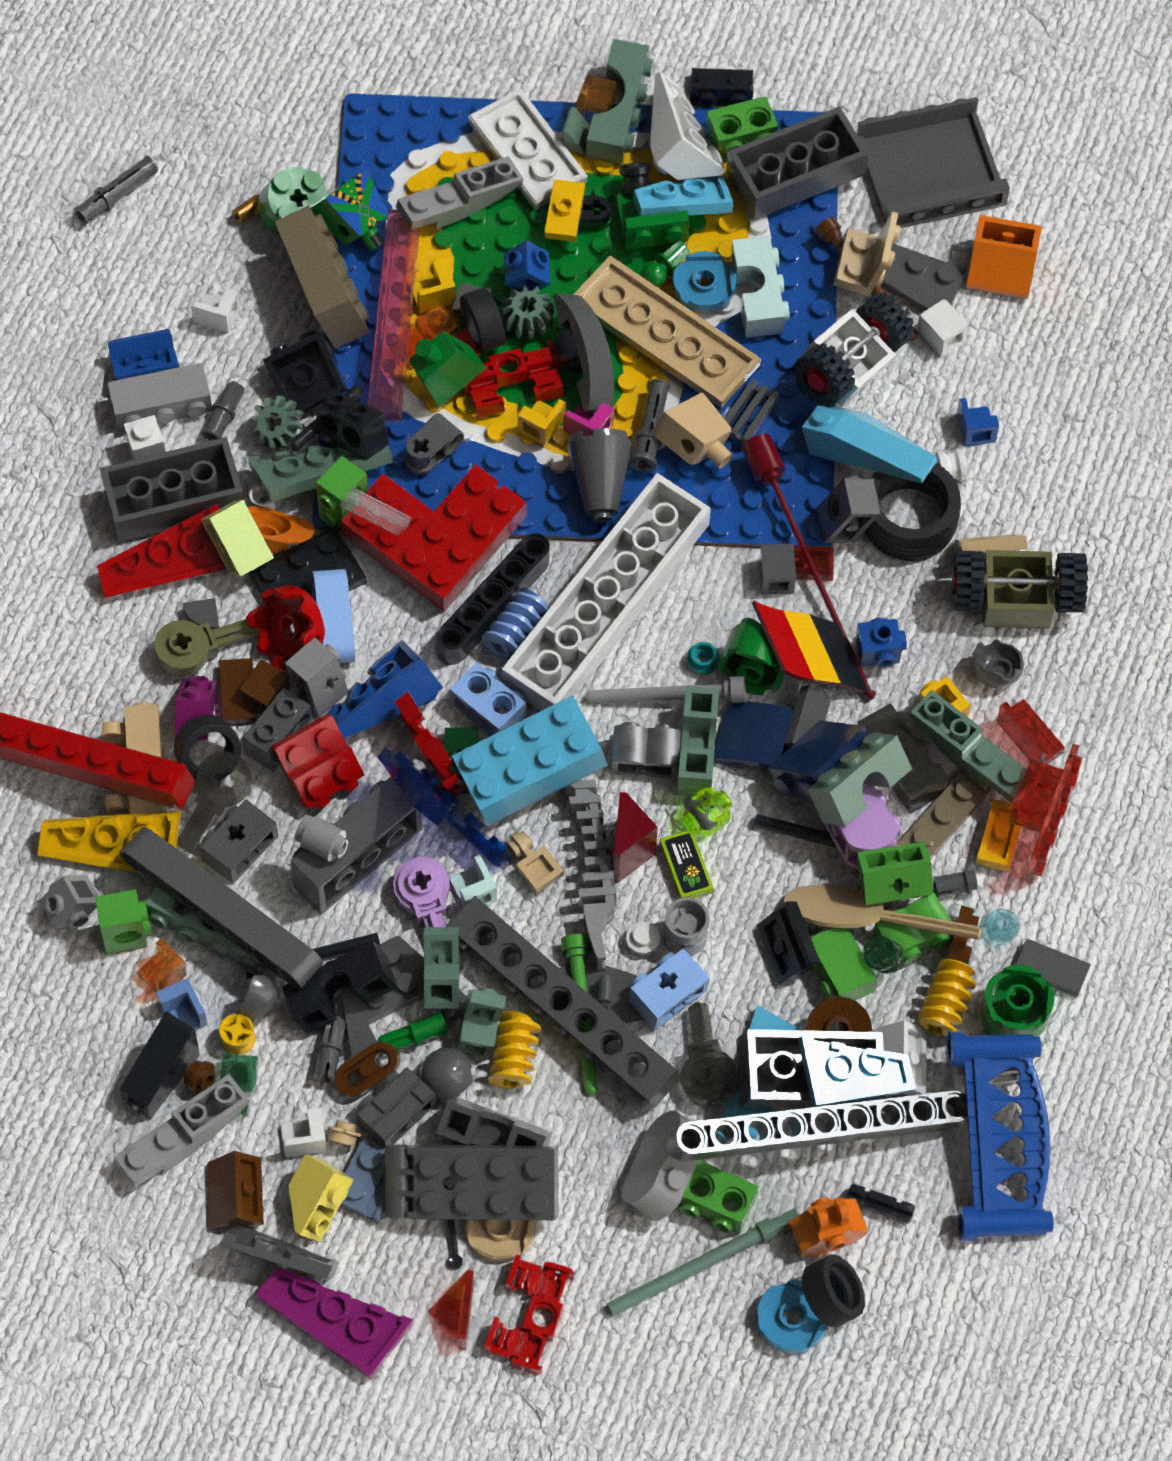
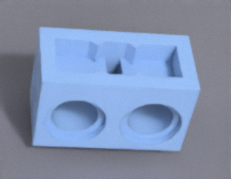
[449,662,526,736]

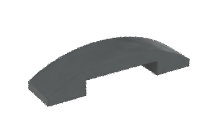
[553,293,614,413]

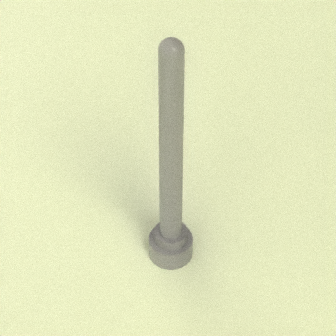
[585,676,746,703]

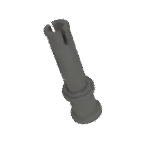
[628,379,670,473]

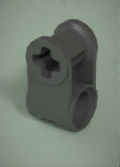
[406,413,465,475]

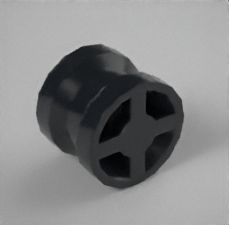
[619,162,652,194]

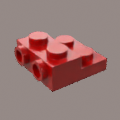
[271,713,365,810]

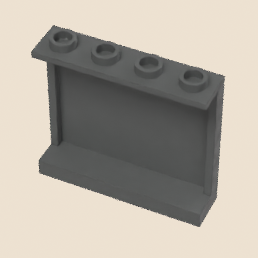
[857,97,1010,228]

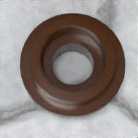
[184,1060,216,1095]

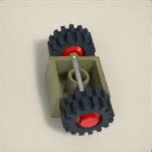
[952,550,1088,628]

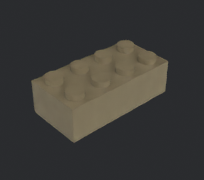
[275,205,370,349]

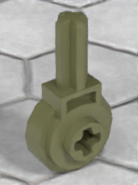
[154,620,257,676]

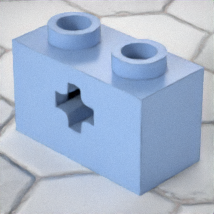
[628,948,710,1031]

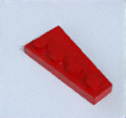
[97,503,227,598]

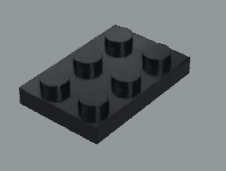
[249,527,367,597]

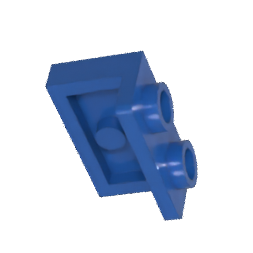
[107,329,179,380]

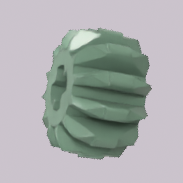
[501,285,555,341]
[249,395,306,451]

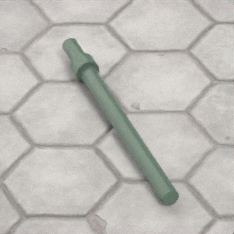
[606,1208,799,1316]

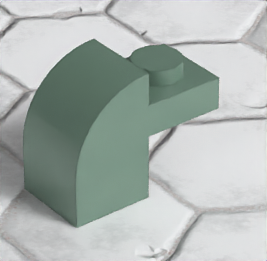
[424,927,459,1009]
[456,988,506,1059]

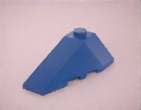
[326,640,443,738]

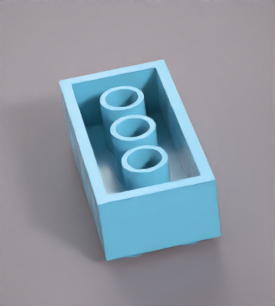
[452,695,608,826]

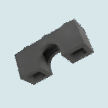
[436,1096,553,1146]

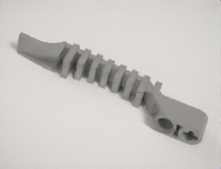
[560,779,617,971]

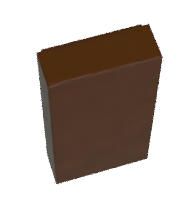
[219,658,257,725]

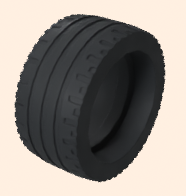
[865,463,961,561]

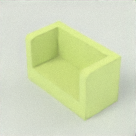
[201,500,274,578]

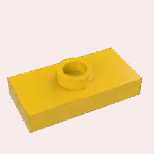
[544,179,585,242]

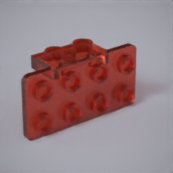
[1008,743,1083,884]

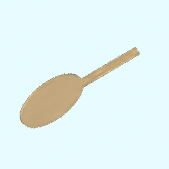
[784,885,982,940]

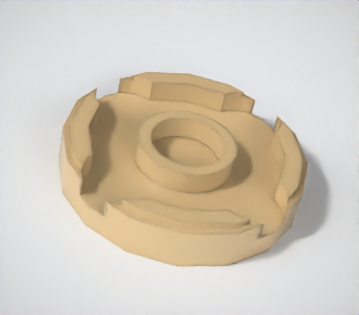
[465,1220,535,1263]

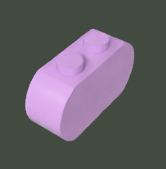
[819,780,901,870]

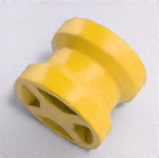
[219,1014,255,1056]

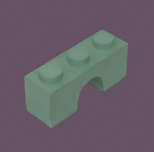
[677,686,719,797]
[808,732,912,827]

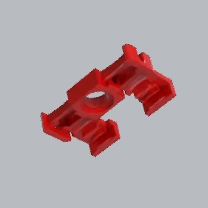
[463,341,563,418]
[394,692,467,797]
[484,1254,574,1375]

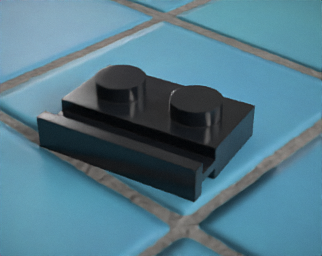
[756,901,820,986]

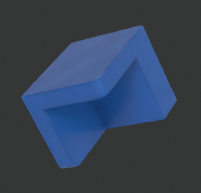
[956,398,999,447]

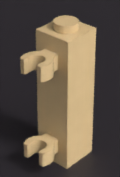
[102,702,165,815]

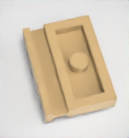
[954,534,1027,554]

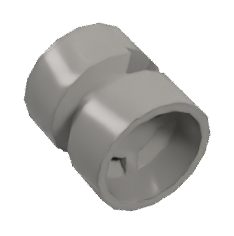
[663,897,710,956]

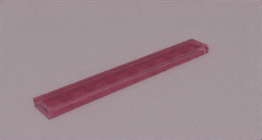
[368,209,420,421]

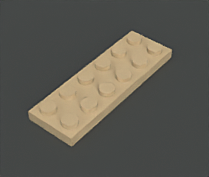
[573,256,761,408]

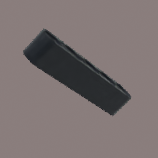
[436,533,550,665]

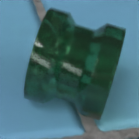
[863,936,905,974]

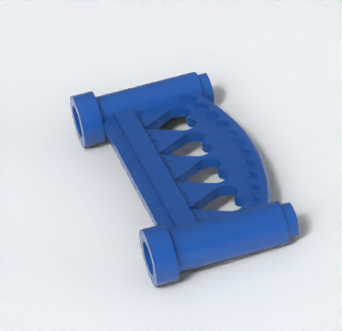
[946,1031,1054,1242]

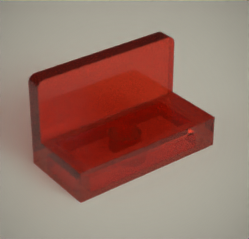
[996,699,1065,771]

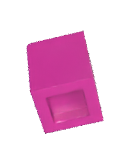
[563,403,614,436]

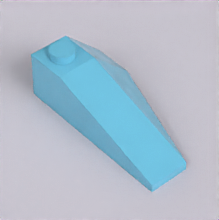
[802,405,937,483]

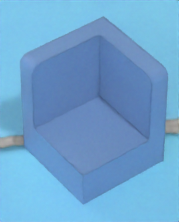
[156,978,207,1031]

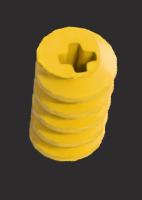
[918,959,977,1037]
[488,1011,541,1089]

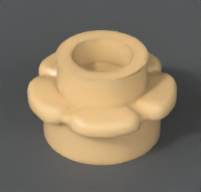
[327,1120,361,1147]

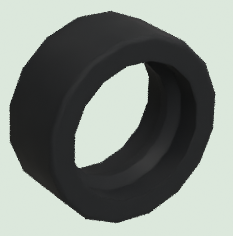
[460,288,505,353]
[173,715,241,783]
[802,1254,865,1327]

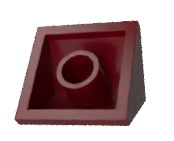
[613,792,658,882]

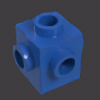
[504,241,550,292]
[855,618,907,668]

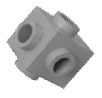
[39,875,98,929]

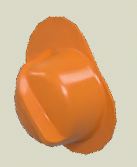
[247,506,315,554]

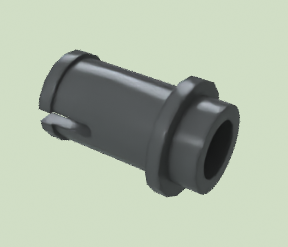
[933,868,978,898]

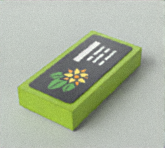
[660,829,714,899]

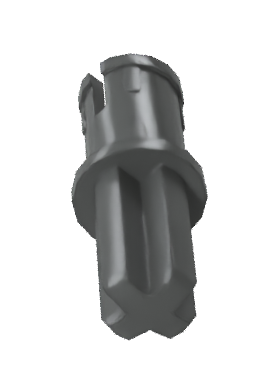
[201,381,244,441]
[313,1016,346,1085]

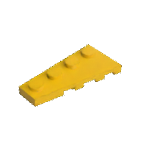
[37,811,181,873]

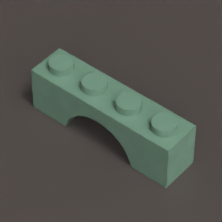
[586,39,654,164]

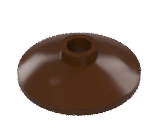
[804,996,872,1032]

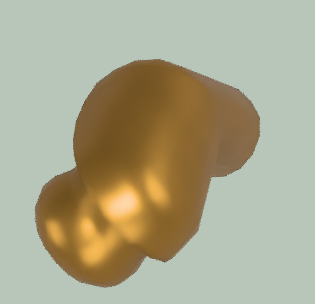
[232,194,260,223]

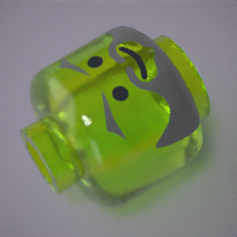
[681,787,732,837]

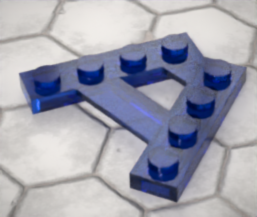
[378,747,513,869]

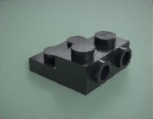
[263,330,348,413]

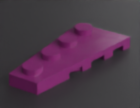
[256,1267,414,1380]

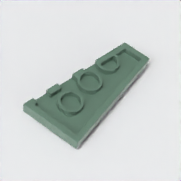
[248,445,393,503]

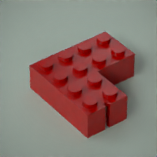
[341,464,527,612]

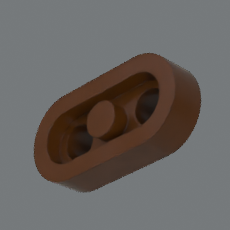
[948,905,979,965]
[335,1042,400,1097]

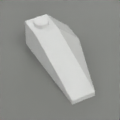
[650,71,726,180]

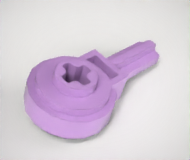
[393,857,450,927]

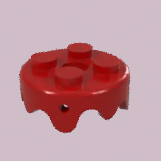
[245,585,325,671]

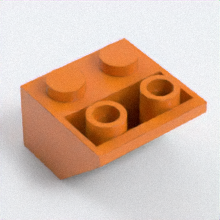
[966,215,1042,299]

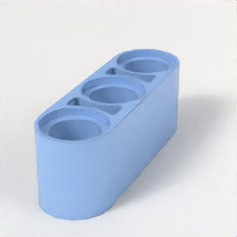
[311,569,355,664]

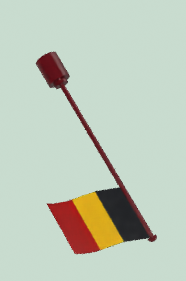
[741,433,876,700]

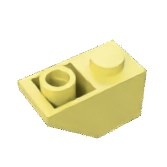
[289,1153,354,1242]

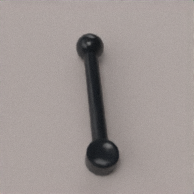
[447,1219,463,1270]

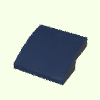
[714,701,794,771]

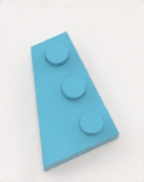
[633,175,733,216]

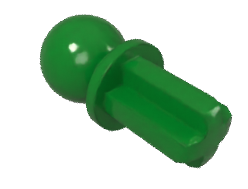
[641,241,690,287]

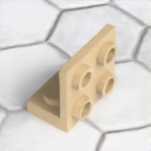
[833,211,901,296]

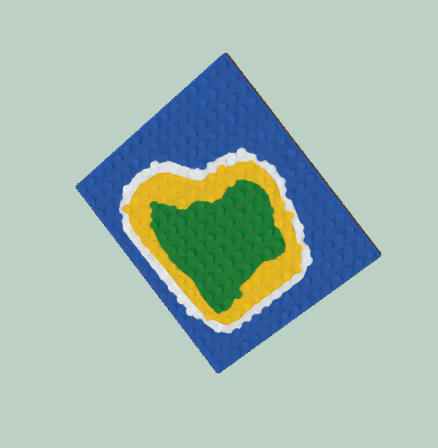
[312,93,838,550]

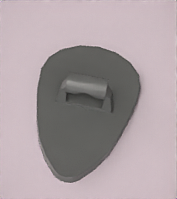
[554,962,643,1027]

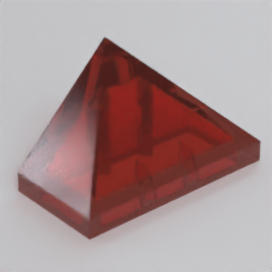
[428,1270,474,1350]

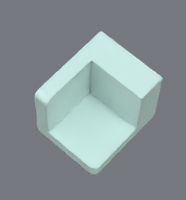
[450,855,497,908]

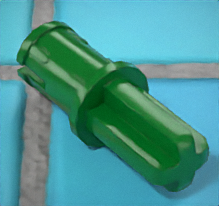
[378,1012,448,1054]

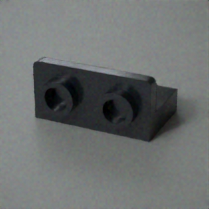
[691,68,754,108]

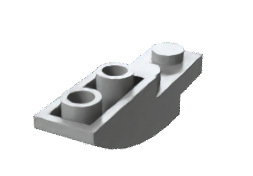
[396,156,524,230]
[114,1074,249,1188]

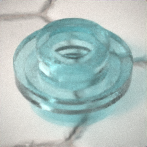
[985,909,1020,942]

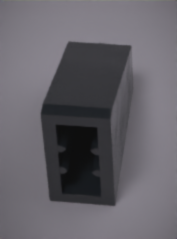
[119,1011,200,1120]

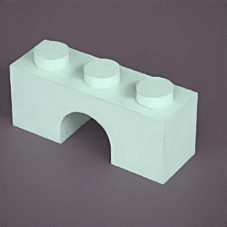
[731,236,790,338]

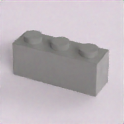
[107,363,212,431]

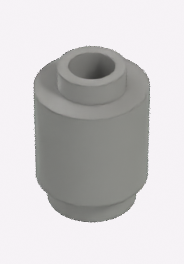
[295,816,348,862]

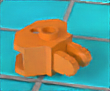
[788,1197,868,1257]

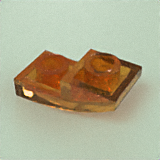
[389,304,460,371]

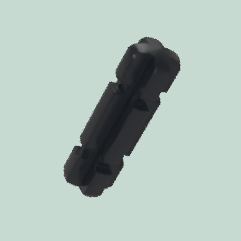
[846,1184,915,1224]

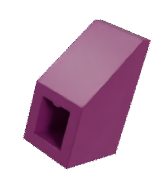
[174,676,217,740]

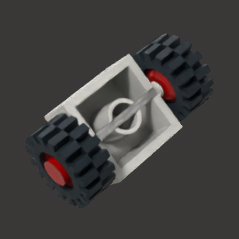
[793,293,914,407]

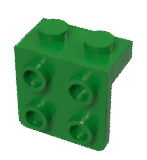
[617,193,689,249]

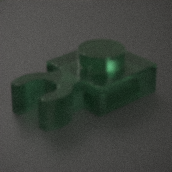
[220,1054,259,1117]

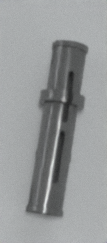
[74,155,158,224]

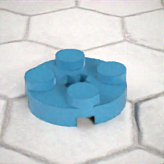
[673,251,737,312]
[757,1280,827,1354]

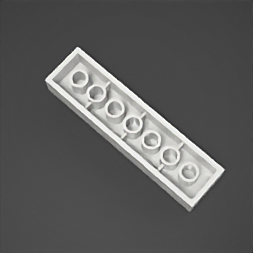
[502,473,711,711]

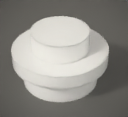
[626,921,660,955]

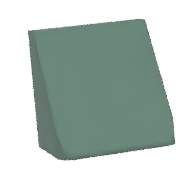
[562,107,590,154]

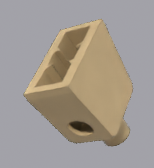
[652,393,733,468]

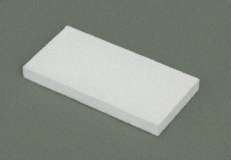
[468,88,588,210]

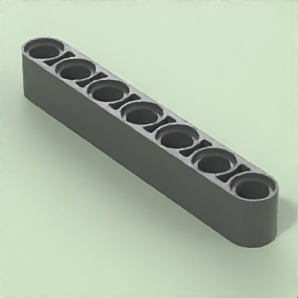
[120,827,323,990]

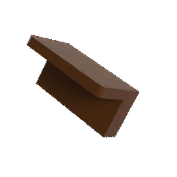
[207,1151,264,1230]

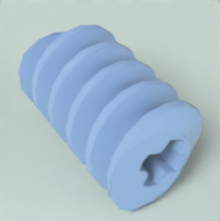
[482,588,549,659]

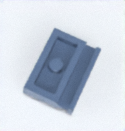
[340,1139,385,1224]

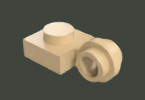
[506,831,564,894]

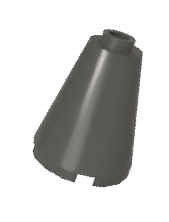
[567,428,632,522]

